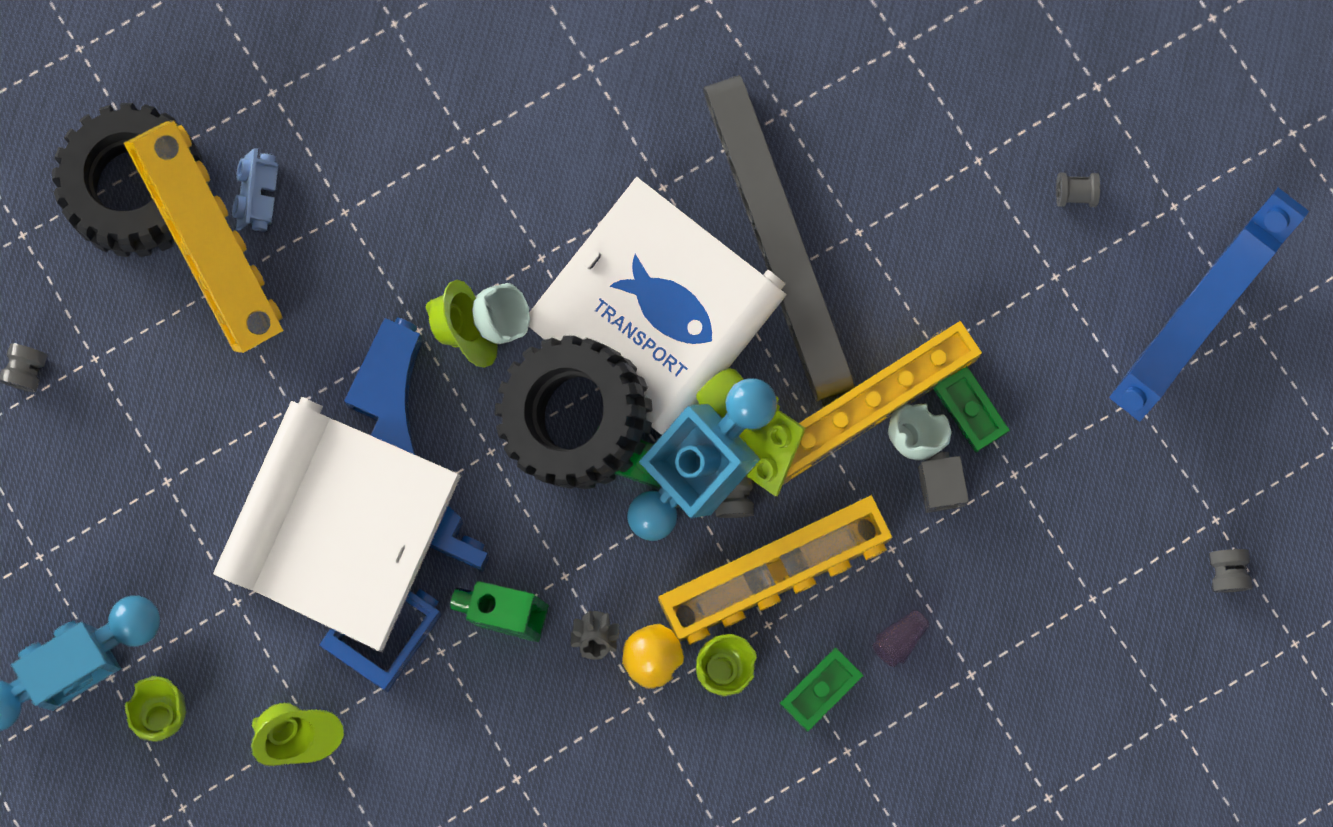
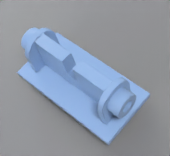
[232,148,279,232]

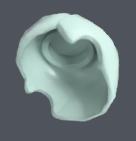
[472,283,530,344]
[888,404,952,461]

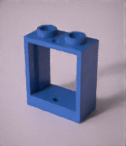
[319,589,442,693]

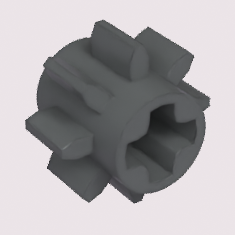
[571,611,619,660]

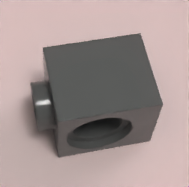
[918,452,969,513]

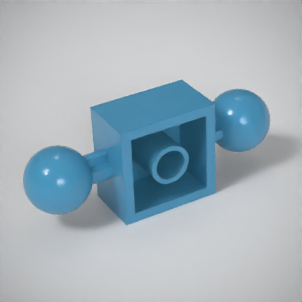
[627,378,777,541]
[0,595,160,731]

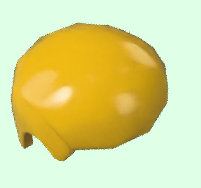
[623,624,684,689]

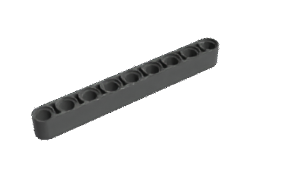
[703,75,854,401]

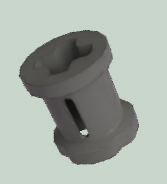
[1056,172,1100,207]

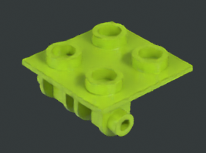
[739,396,806,497]

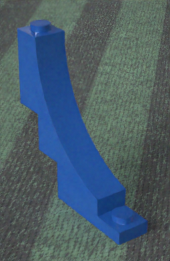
[1109,187,1309,422]
[344,317,490,572]

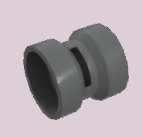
[0,343,48,392]
[715,476,754,518]
[1209,549,1253,593]

